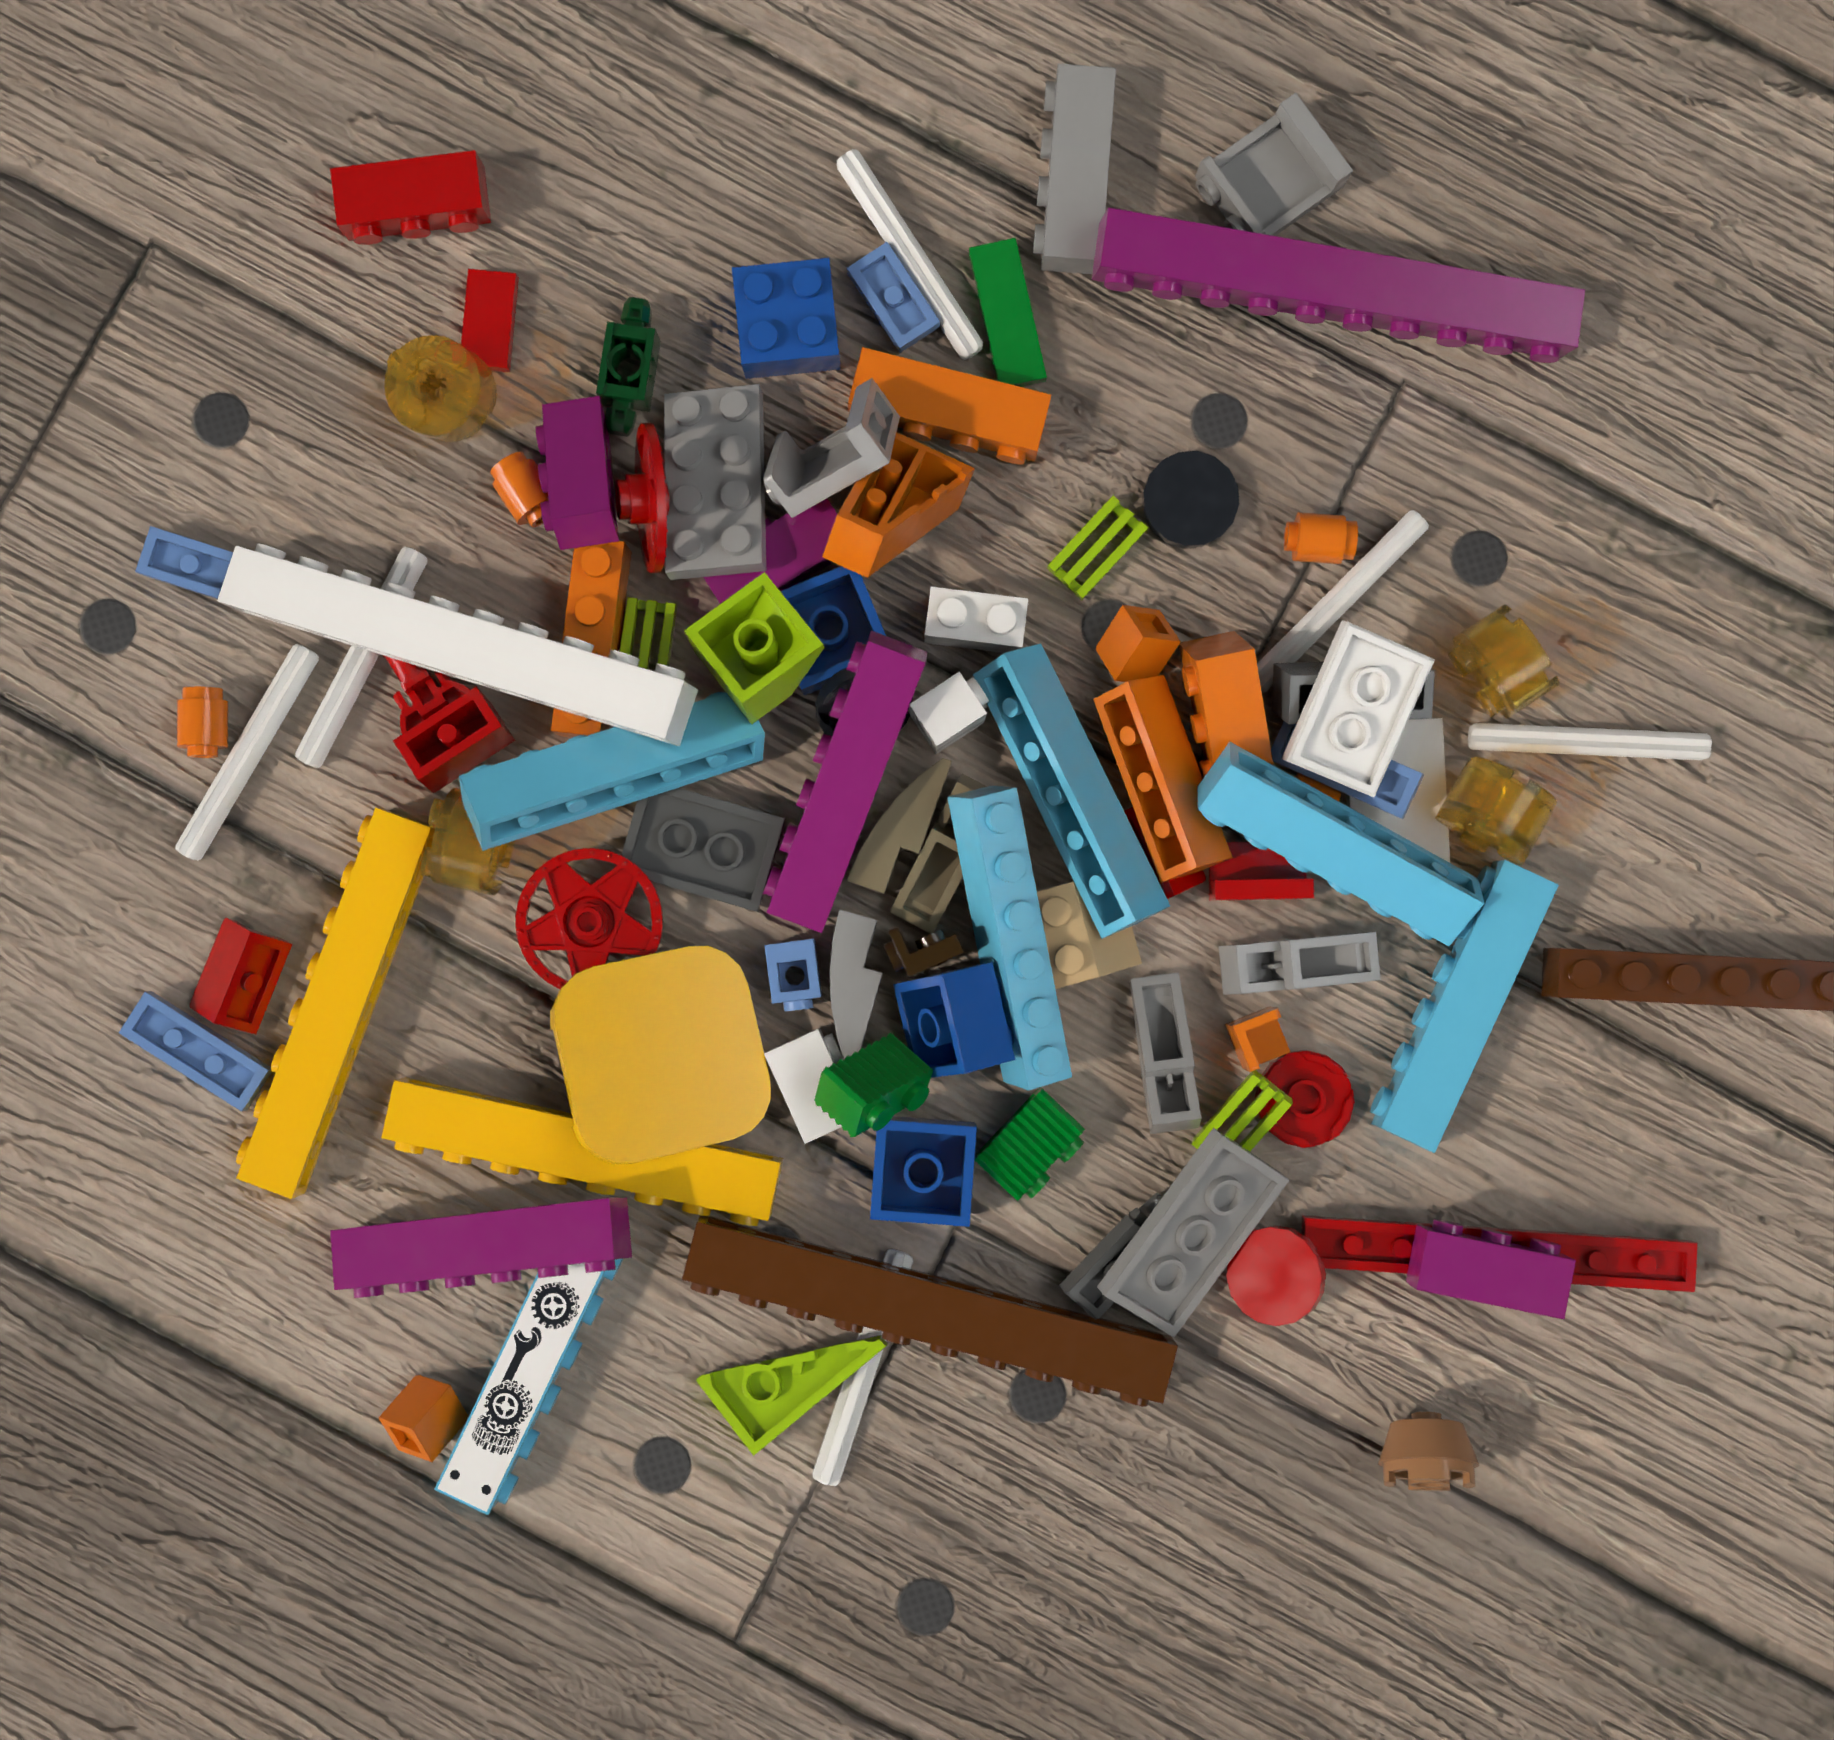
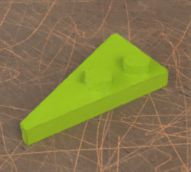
[696,1335,889,1456]

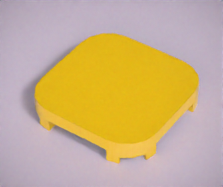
[550,946,771,1165]

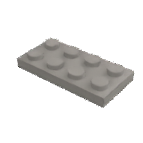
[664,384,766,580]
[1097,1128,1290,1337]

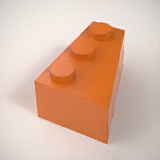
[822,432,975,578]
[1178,631,1273,778]

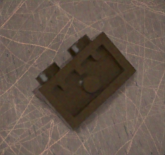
[884,927,964,977]

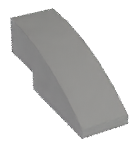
[830,909,883,1059]
[1219,932,1381,995]
[1130,972,1202,1134]

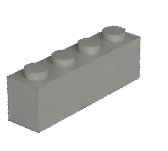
[1033,63,1116,274]

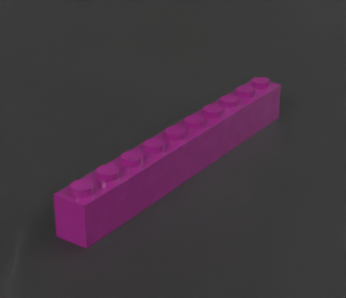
[1091,207,1585,363]

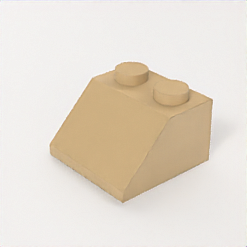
[1037,881,1142,989]

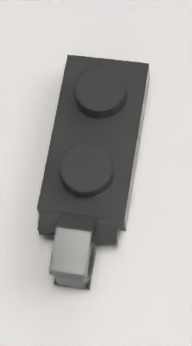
[1059,1193,1163,1320]

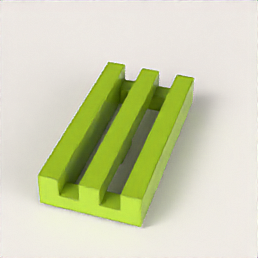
[1047,495,1149,601]
[620,597,677,669]
[1191,1070,1293,1152]

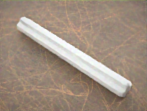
[837,149,983,360]
[1257,510,1429,693]
[295,547,427,768]
[176,644,319,861]
[1468,723,1712,760]
[812,1249,913,1486]

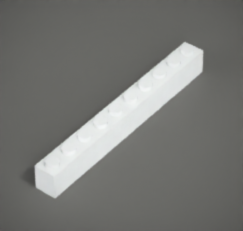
[217,543,698,747]

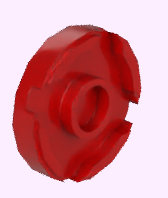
[1255,1050,1355,1148]
[1226,1225,1326,1326]

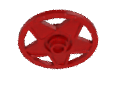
[615,423,670,573]
[515,848,663,989]

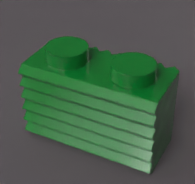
[814,1033,933,1137]
[974,1087,1085,1201]

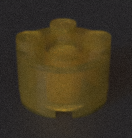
[384,335,497,442]
[1448,604,1560,719]
[1435,757,1557,865]
[421,788,515,896]

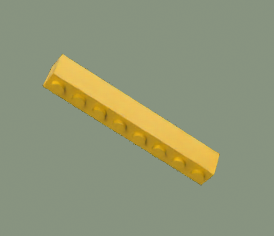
[236,807,441,1199]
[381,1077,783,1226]

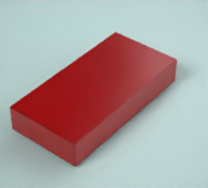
[459,269,519,372]

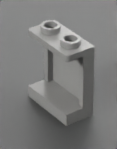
[1195,93,1353,236]
[763,378,900,518]

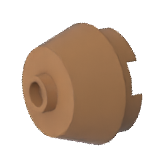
[1378,1412,1479,1491]

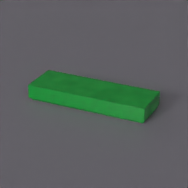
[968,237,1047,387]

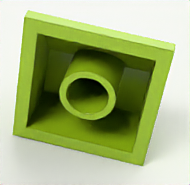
[684,572,824,725]

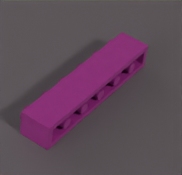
[763,631,928,933]
[330,1197,632,1298]

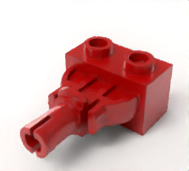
[382,655,516,793]

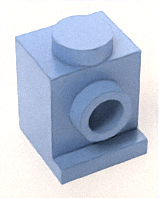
[764,939,822,1012]

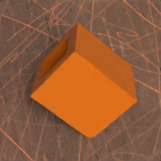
[1096,605,1181,682]
[1225,1006,1290,1072]
[379,1375,468,1462]

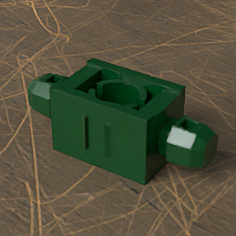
[596,297,661,437]

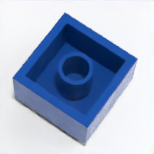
[732,258,841,379]
[780,566,886,696]
[893,962,1015,1078]
[870,1116,977,1227]

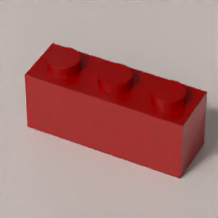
[330,150,491,245]

